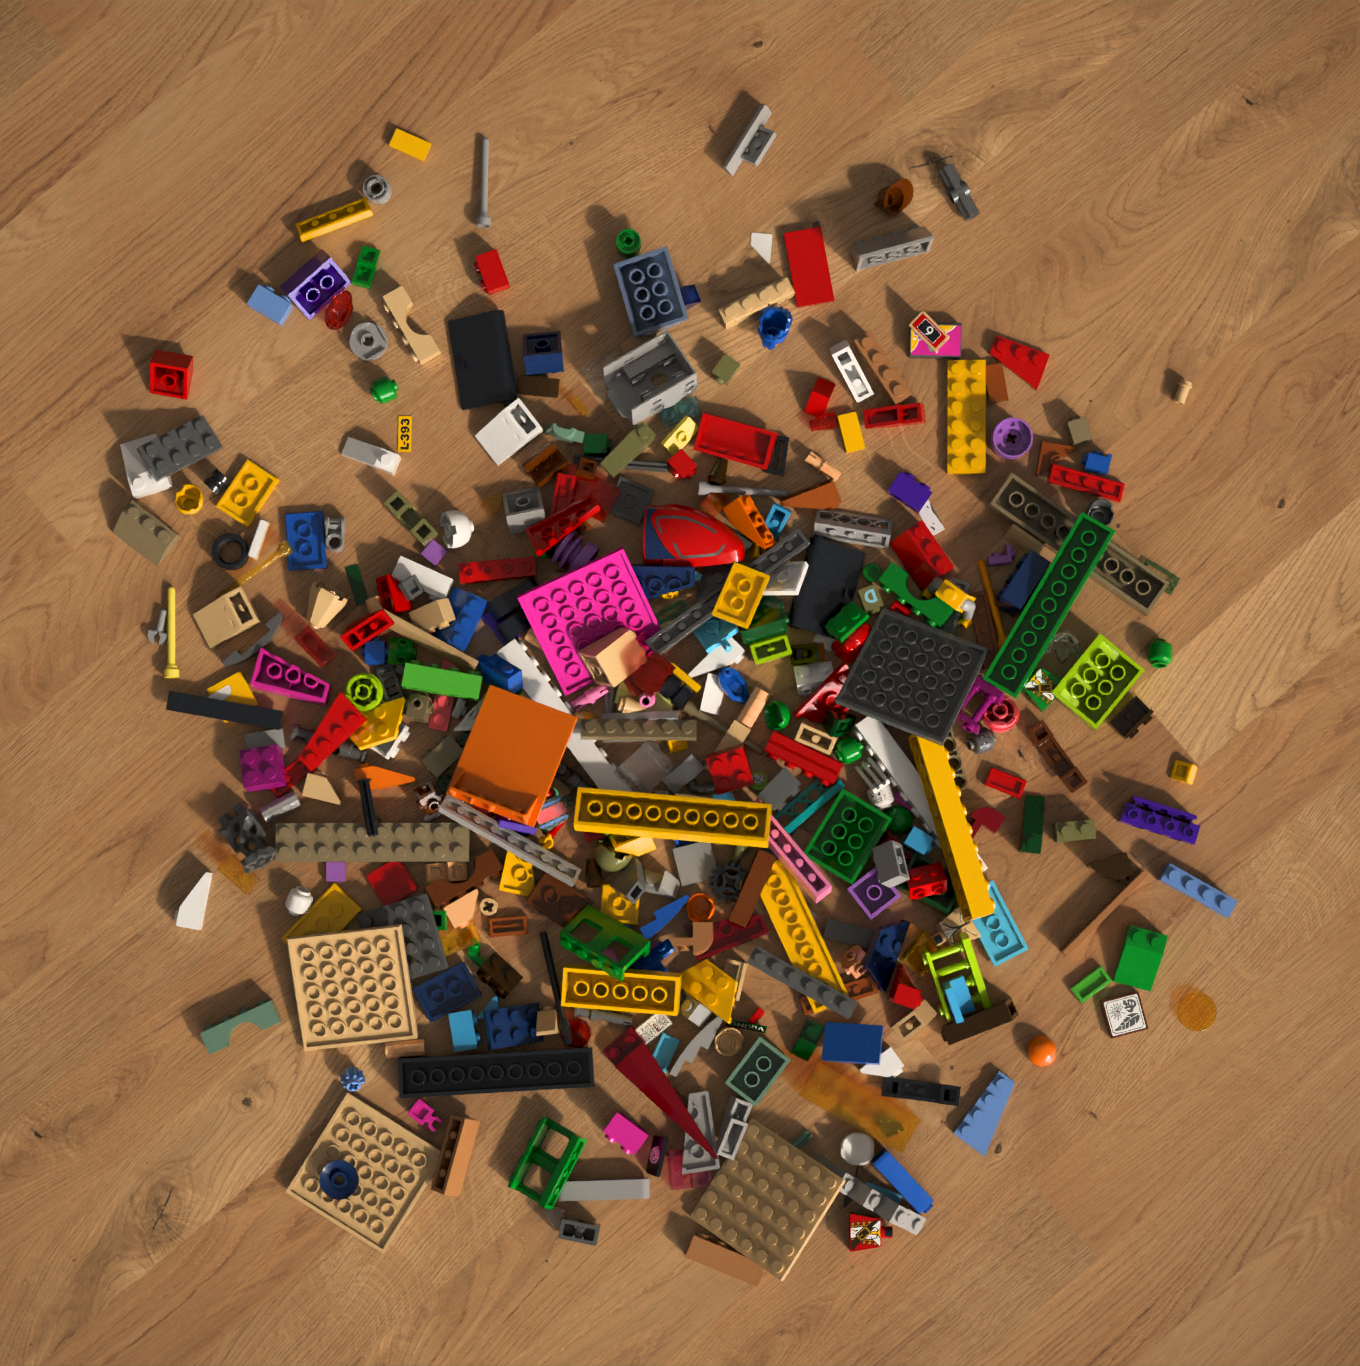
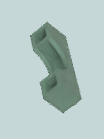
[200,998,282,1054]

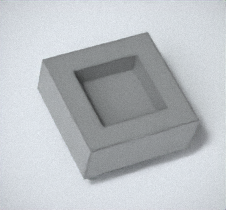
[451,698,469,720]

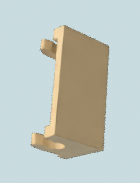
[724,958,748,1001]

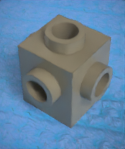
[405,692,434,723]

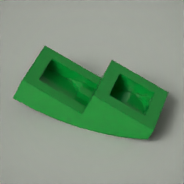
[352,245,381,289]

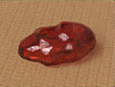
[324,290,354,330]

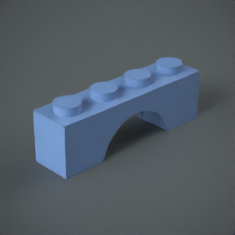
[1157,863,1238,918]

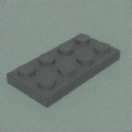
[137,415,223,482]

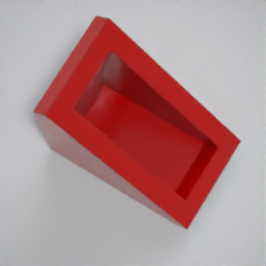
[804,377,836,419]

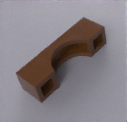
[424,849,503,909]

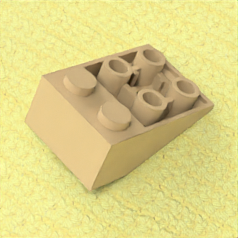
[193,586,261,649]

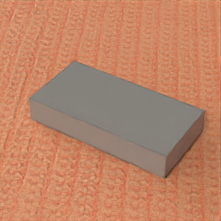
[245,728,286,749]

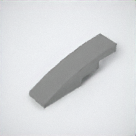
[669,1016,723,1077]

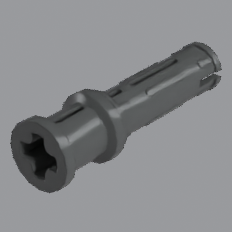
[574,1007,633,1027]

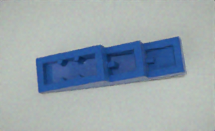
[628,894,689,951]

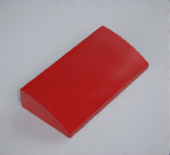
[693,412,778,470]

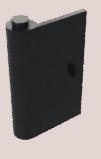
[448,310,518,411]
[786,534,866,640]

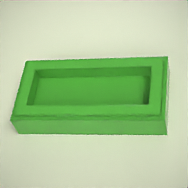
[1070,965,1112,1004]

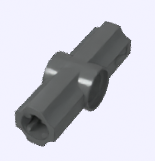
[938,163,980,221]

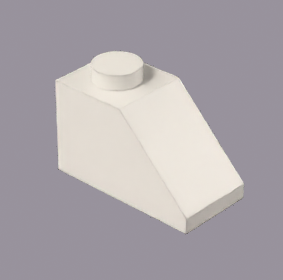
[859,1046,904,1077]

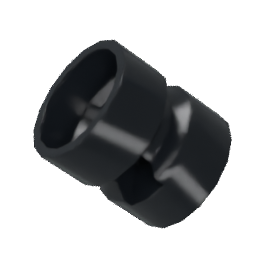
[658,674,694,709]

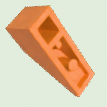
[354,763,417,793]

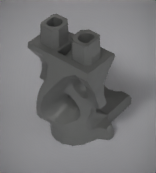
[218,803,277,874]

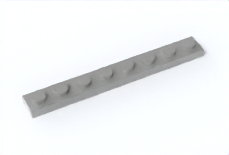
[438,795,582,887]

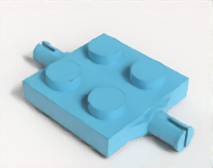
[693,616,739,654]

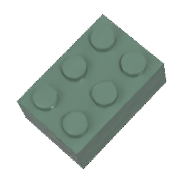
[724,1035,791,1107]

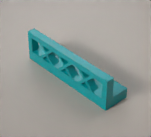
[774,778,845,834]

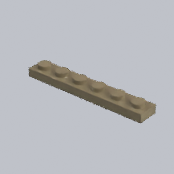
[581,719,697,741]

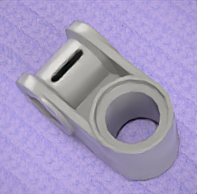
[325,516,346,553]

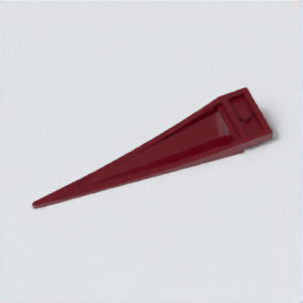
[602,1026,717,1159]

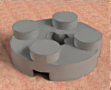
[349,322,388,361]

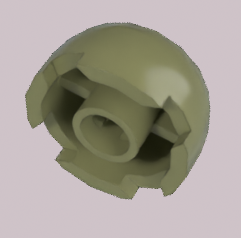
[594,838,634,874]

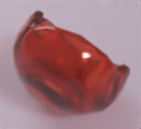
[560,1018,592,1048]

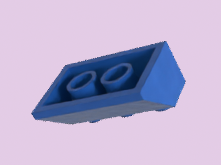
[432,587,489,654]

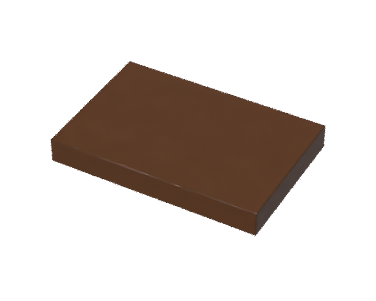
[524,872,594,934]

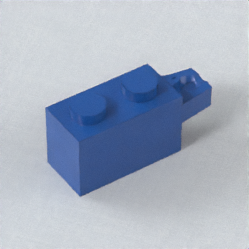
[476,654,523,693]

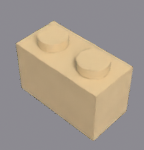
[409,598,456,634]
[795,718,839,755]

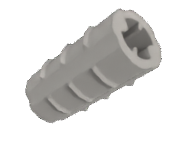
[259,790,301,823]

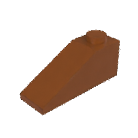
[780,478,842,510]

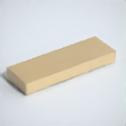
[705,719,751,771]

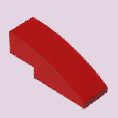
[863,402,926,429]

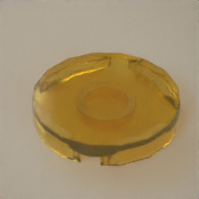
[1177,993,1217,1031]

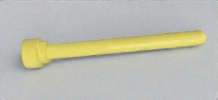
[164,586,179,678]

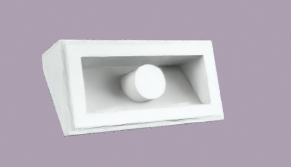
[700,673,723,715]

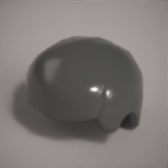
[1085,499,1115,526]

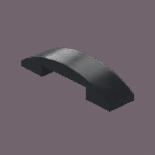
[881,1077,961,1106]

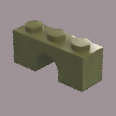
[384,490,439,547]

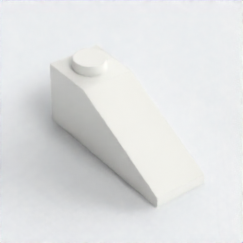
[830,339,874,403]
[341,437,401,476]
[688,637,745,678]
[174,872,213,930]

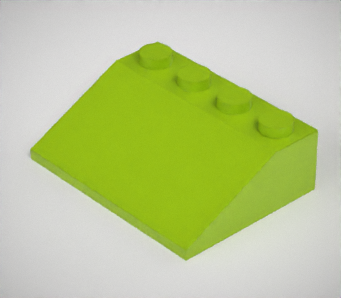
[1051,634,1145,731]

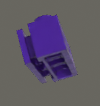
[1118,796,1200,845]

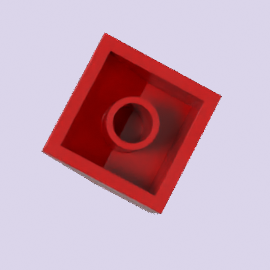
[150,349,193,400]

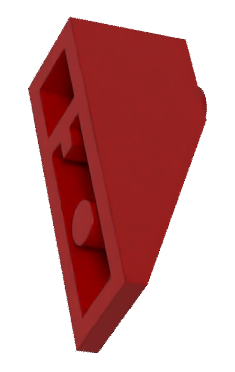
[340,608,395,651]

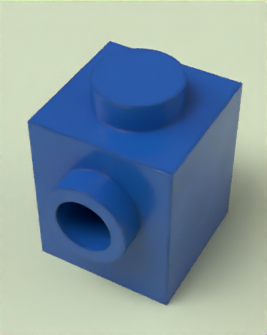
[362,637,389,665]

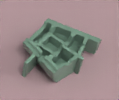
[544,423,585,443]

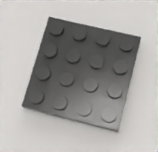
[357,893,449,979]

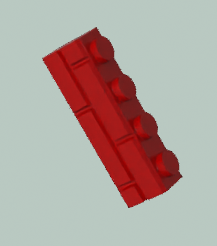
[764,730,844,787]

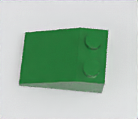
[1113,925,1168,992]

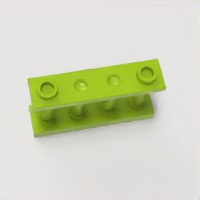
[921,931,991,1022]

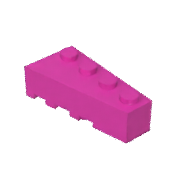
[250,648,332,707]

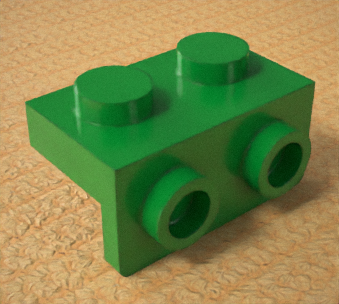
[825,601,869,643]

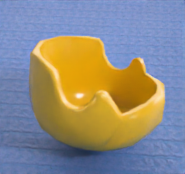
[174,484,204,515]

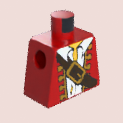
[849,1212,893,1252]

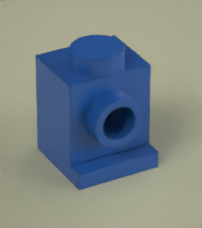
[1081,451,1112,475]

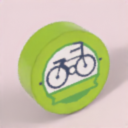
[750,771,768,791]

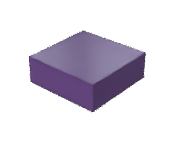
[421,540,448,567]
[326,862,346,882]

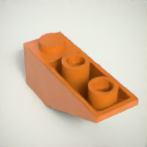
[722,494,777,549]

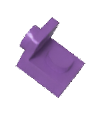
[987,543,1015,567]

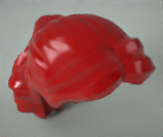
[831,622,872,663]

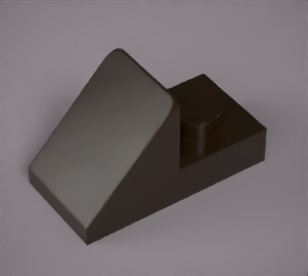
[791,642,824,665]

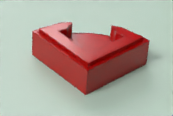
[747,1007,764,1024]

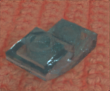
[659,396,702,427]

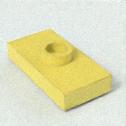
[661,415,699,456]

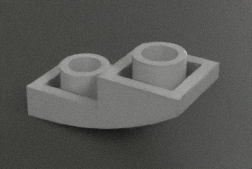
[662,753,705,794]

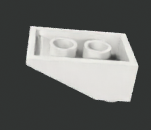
[120,433,173,499]

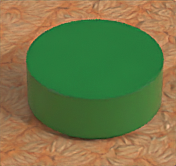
[862,563,882,583]

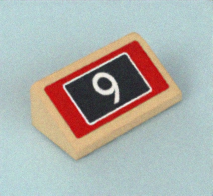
[908,310,950,352]

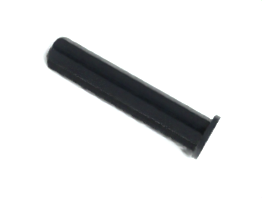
[356,778,378,837]

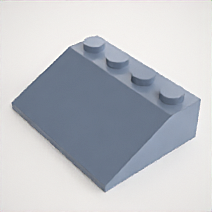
[613,246,689,339]

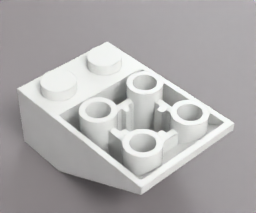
[475,398,543,466]

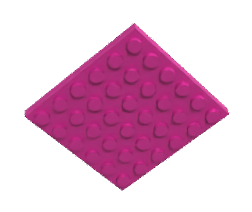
[517,547,661,696]

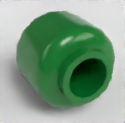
[369,376,399,404]
[1147,638,1172,668]
[834,736,863,765]

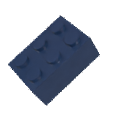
[995,550,1051,618]

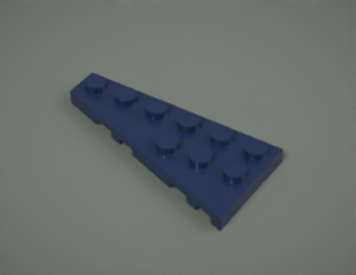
[631,564,695,599]

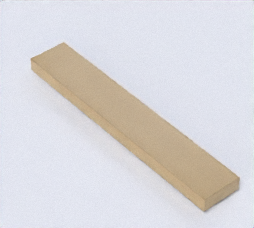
[374,606,479,672]

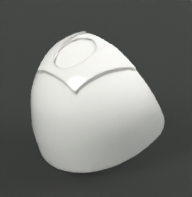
[841,1132,874,1165]

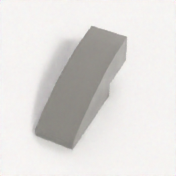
[716,1095,753,1160]

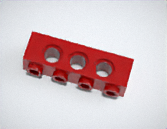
[458,556,537,585]

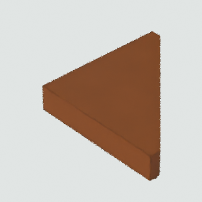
[1035,440,1076,476]

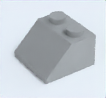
[502,486,546,534]

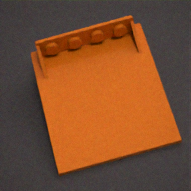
[446,685,578,827]

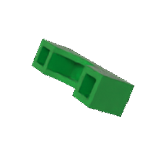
[878,562,954,628]

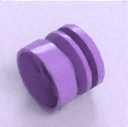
[990,417,1033,460]
[551,530,600,572]

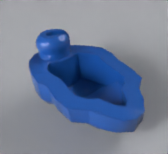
[717,667,749,704]

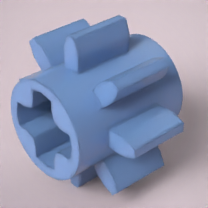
[340,1067,365,1091]

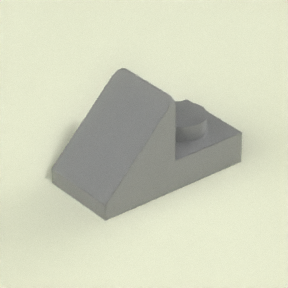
[645,870,681,901]

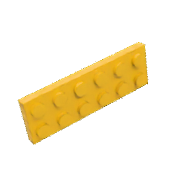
[947,360,986,475]

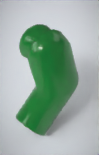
[467,939,486,968]

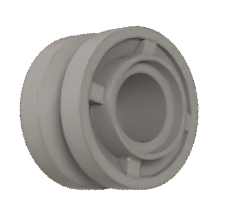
[363,175,392,205]

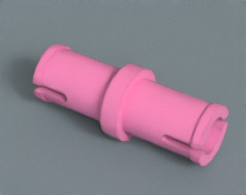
[571,684,610,712]
[640,691,656,708]

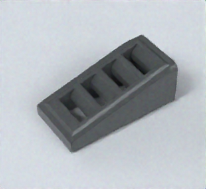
[374,664,407,702]

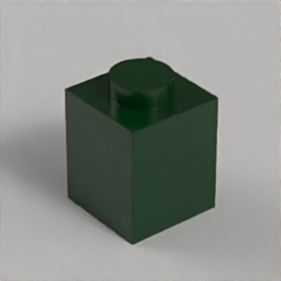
[584,433,611,456]

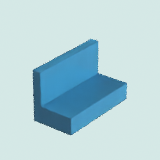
[941,975,975,1024]

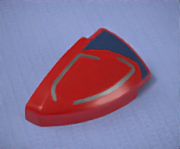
[643,503,745,567]

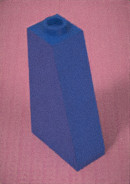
[871,1148,934,1214]

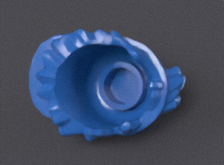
[757,305,793,350]

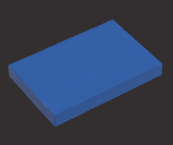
[285,511,327,571]
[821,1022,884,1065]

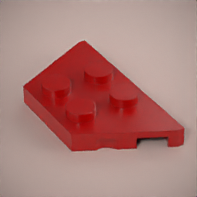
[793,661,849,723]

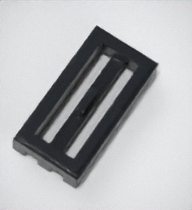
[765,436,789,476]

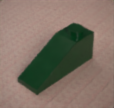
[1019,795,1045,854]

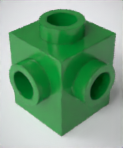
[388,637,417,666]

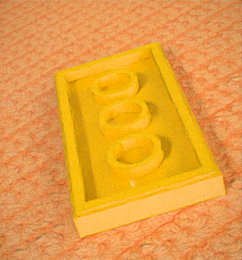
[281,883,362,944]

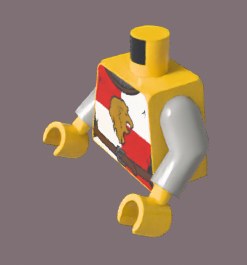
[920,577,976,630]

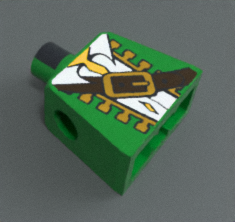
[1022,667,1061,712]

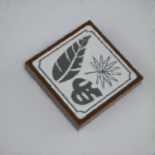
[1100,991,1148,1039]

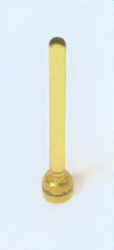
[216,539,294,600]

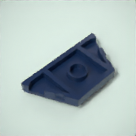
[863,920,910,992]

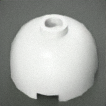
[440,510,474,549]

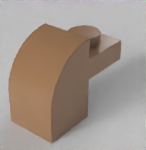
[674,922,713,956]

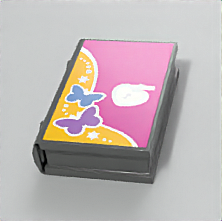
[909,322,962,359]

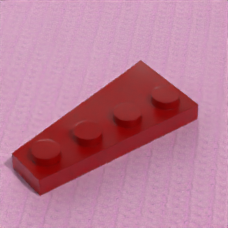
[298,691,368,772]

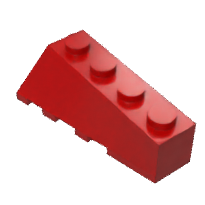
[887,963,923,1009]

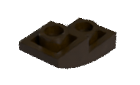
[517,375,560,398]

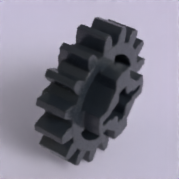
[709,861,747,903]

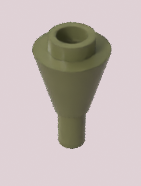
[731,845,751,871]

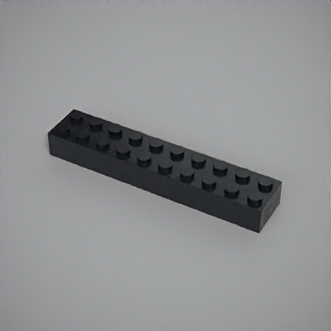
[398,1047,595,1098]

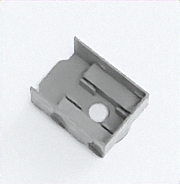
[603,330,698,426]

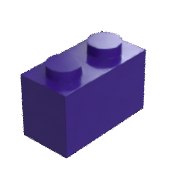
[887,471,932,514]

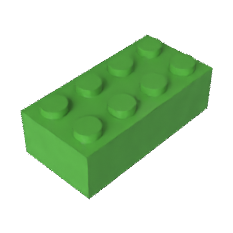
[401,660,482,701]

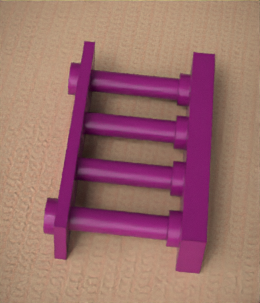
[955,676,1004,735]

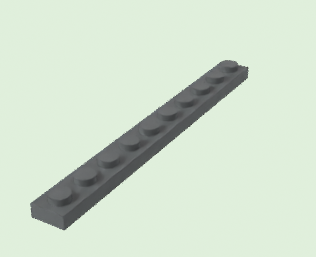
[645,528,810,658]

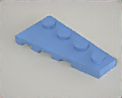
[953,1071,1015,1157]

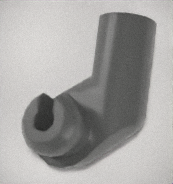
[687,779,716,794]

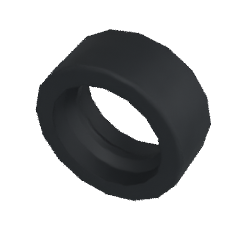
[212,533,249,570]

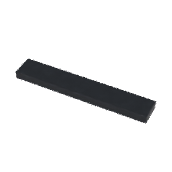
[166,691,283,730]

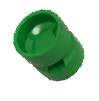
[616,229,641,259]

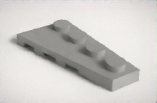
[682,1091,720,1174]

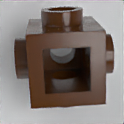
[413,780,445,815]

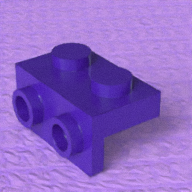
[494,814,537,837]

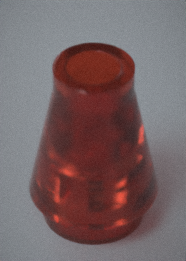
[809,411,838,432]

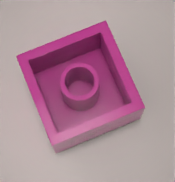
[603,1110,649,1155]

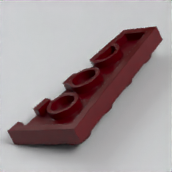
[684,915,769,962]

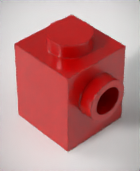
[667,449,697,480]

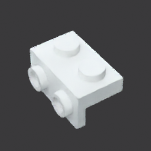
[793,661,833,696]
[370,722,410,760]

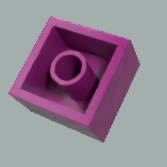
[239,744,287,792]

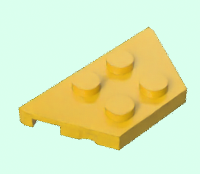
[349,697,406,750]
[681,959,738,1024]

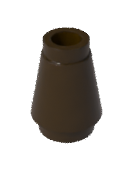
[707,457,728,486]
[584,859,604,888]

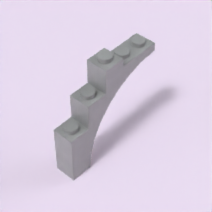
[813,1153,926,1235]

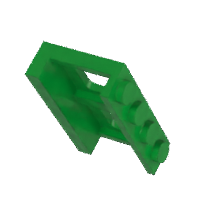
[560,904,650,982]
[507,1117,587,1210]

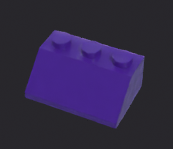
[280,249,352,320]

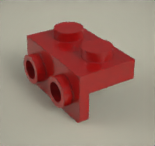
[906,862,947,900]

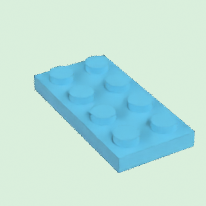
[972,880,1028,967]

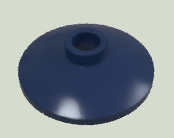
[320,1160,359,1200]

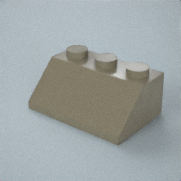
[112,500,181,567]

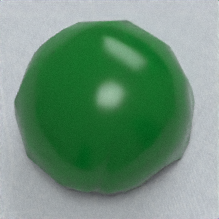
[764,700,790,731]
[885,806,914,835]

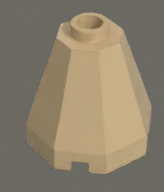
[306,580,351,629]

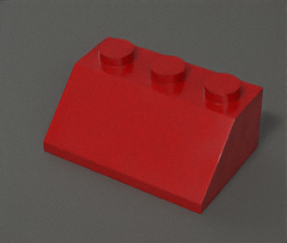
[889,520,954,591]

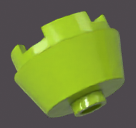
[345,673,383,711]

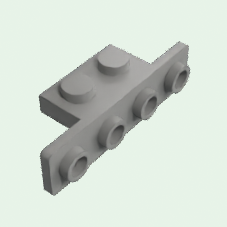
[723,103,777,176]

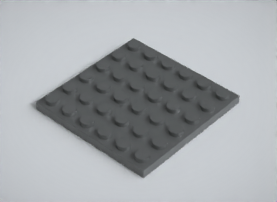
[835,608,989,746]

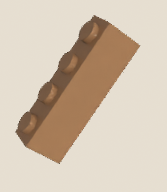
[853,330,912,405]
[430,1114,480,1197]
[685,1232,764,1287]

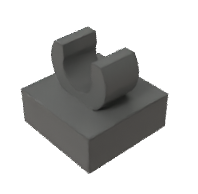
[398,574,425,601]

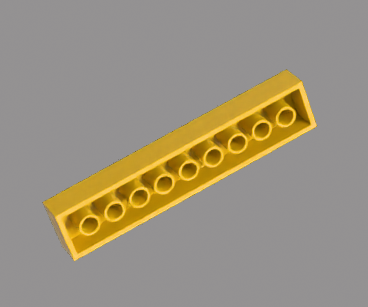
[908,734,995,922]
[573,787,772,848]

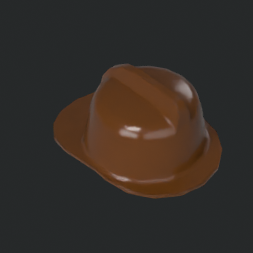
[875,178,914,217]

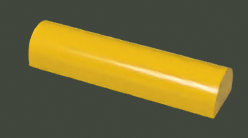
[295,197,373,242]

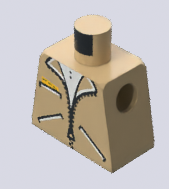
[931,906,981,947]

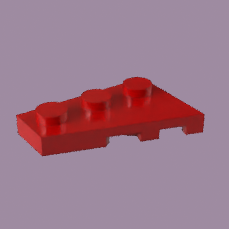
[989,335,1050,391]

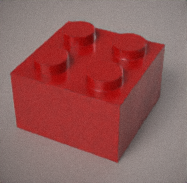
[706,743,755,795]

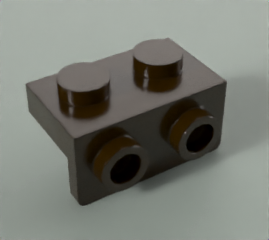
[1108,696,1154,739]
[476,952,524,999]

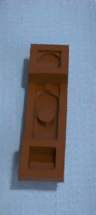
[1027,720,1088,793]

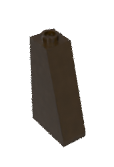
[941,997,1018,1045]

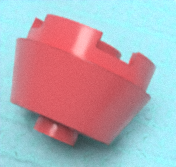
[981,695,1019,733]

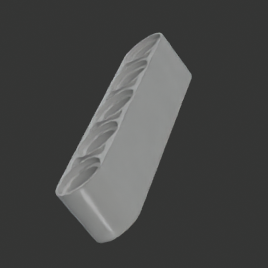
[557,1178,650,1201]

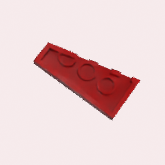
[525,494,601,557]

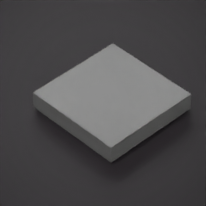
[672,842,719,886]

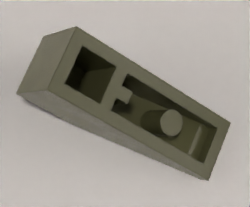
[600,421,656,478]

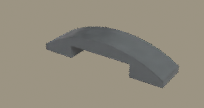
[222,612,285,667]

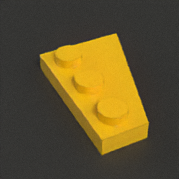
[498,836,535,896]

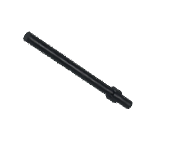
[539,932,572,1045]

